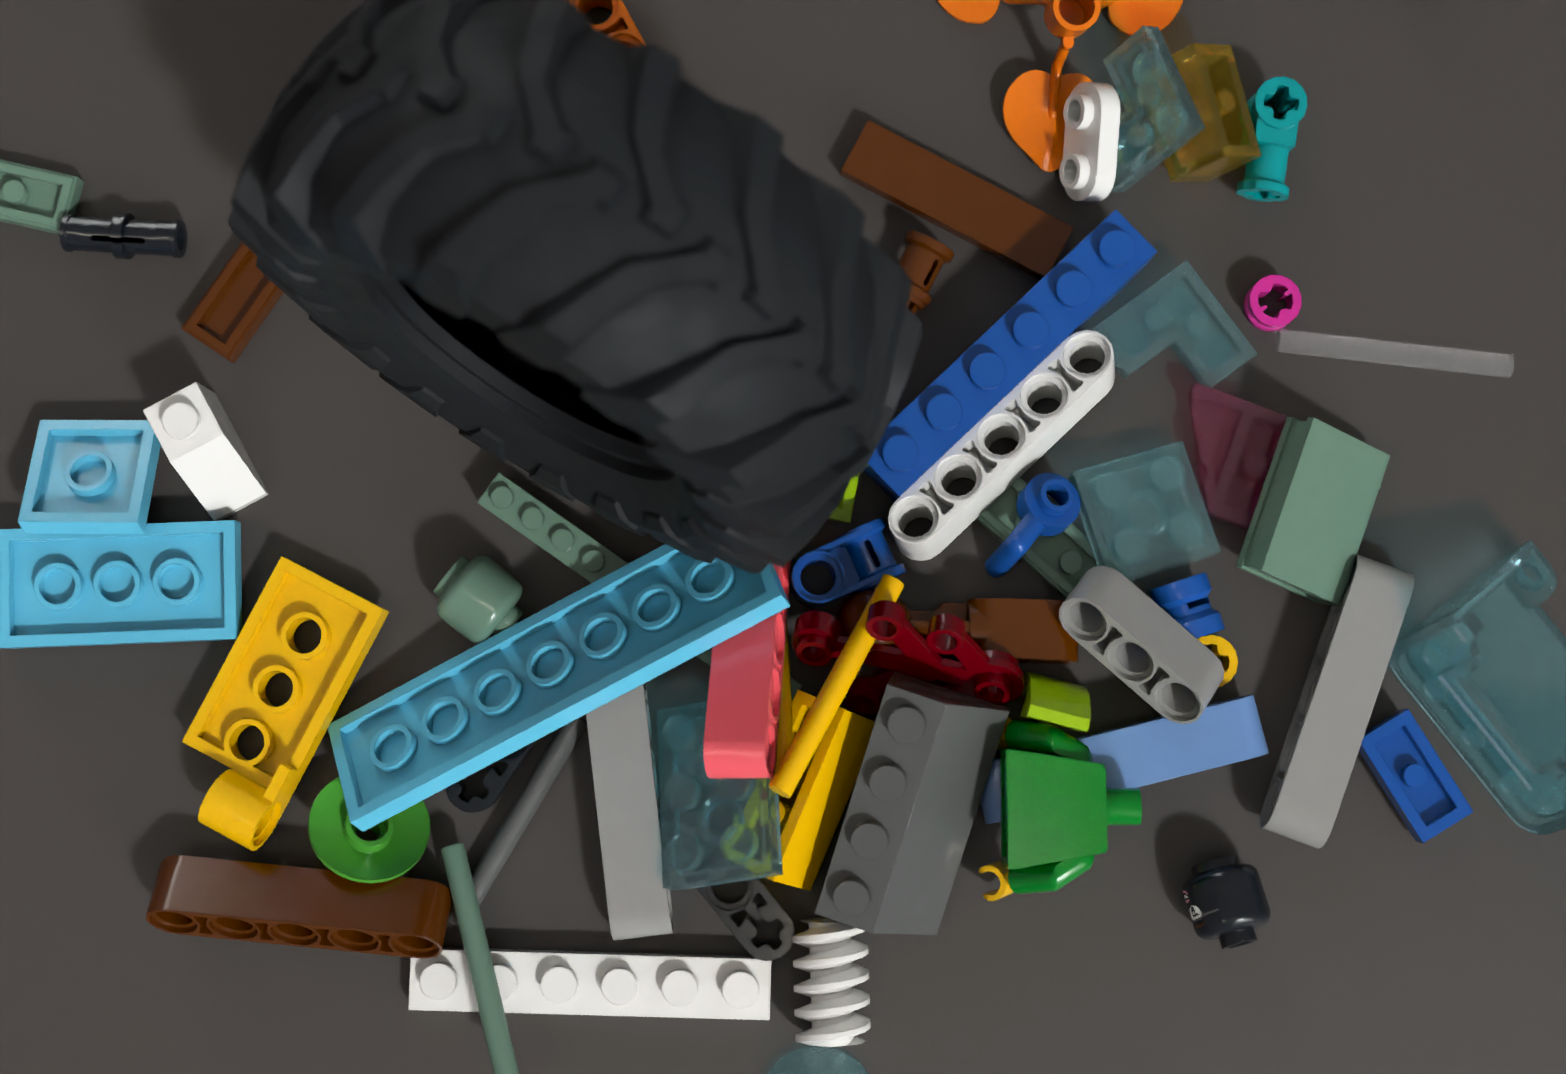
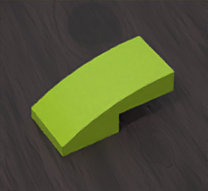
[1020,671,1091,732]

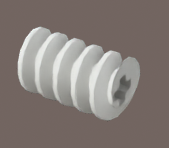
[792,917,871,1047]

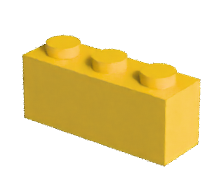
[727,689,875,891]

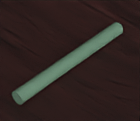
[441,843,520,1074]

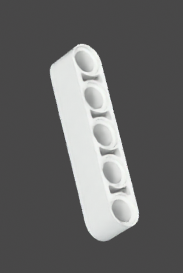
[888,330,1115,561]

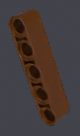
[146,855,452,958]

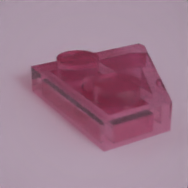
[1188,383,1289,530]

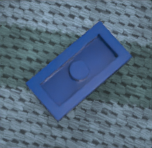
[1359,709,1474,843]

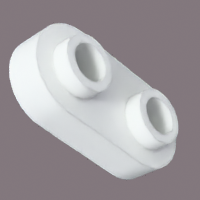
[1059,82,1121,201]

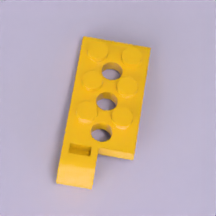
[182,556,390,851]

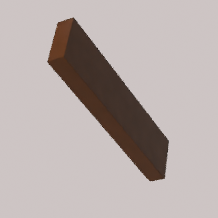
[841,120,1074,280]

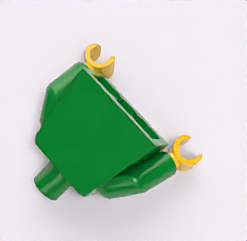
[978,717,1142,901]

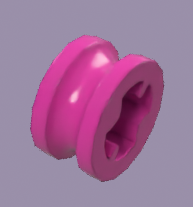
[1243,275,1302,332]

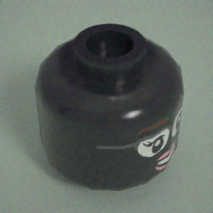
[1183,855,1271,950]

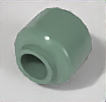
[433,555,525,644]

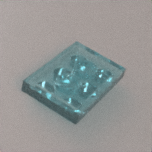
[657,701,783,891]

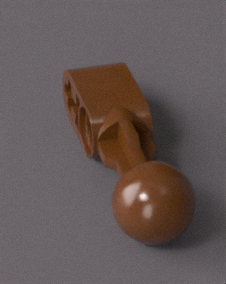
[837,589,1079,664]

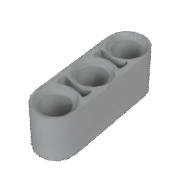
[1059,566,1224,724]

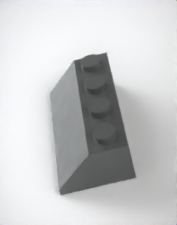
[815,671,1010,935]

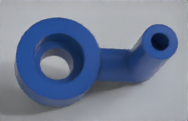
[985,473,1081,578]

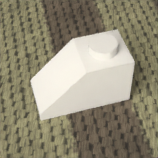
[143,382,269,521]

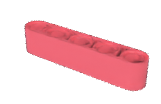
[703,559,792,779]

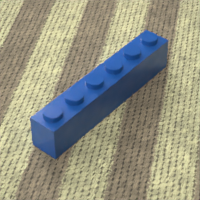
[864,209,1157,502]

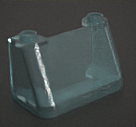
[1389,540,1566,835]

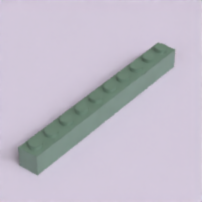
[477,473,802,700]

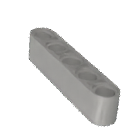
[1260,554,1415,849]
[586,683,674,941]

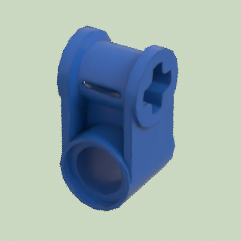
[790,518,907,609]

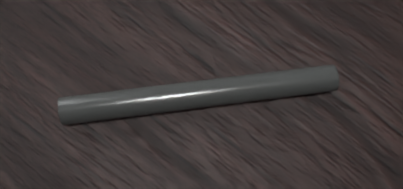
[448,718,587,928]

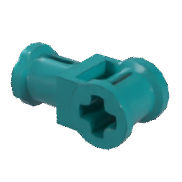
[1236,76,1308,202]

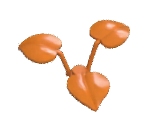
[936,0,1183,172]

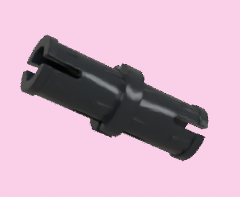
[59,213,187,259]

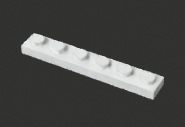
[408,947,772,1020]

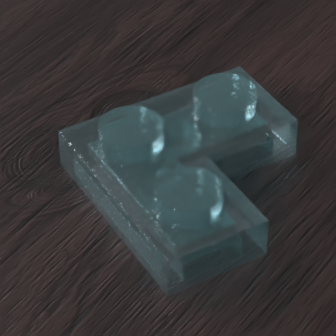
[1103,26,1205,193]
[1091,260,1258,392]

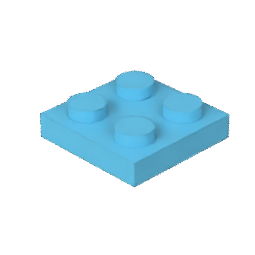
[17,420,161,534]

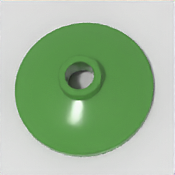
[308,777,430,883]

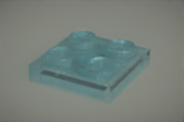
[1068,441,1221,580]

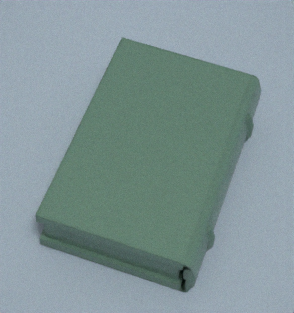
[1236,417,1390,606]

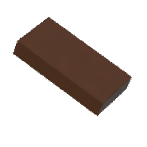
[181,242,284,364]

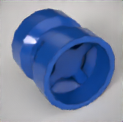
[1149,572,1226,638]

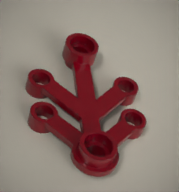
[792,600,1024,716]

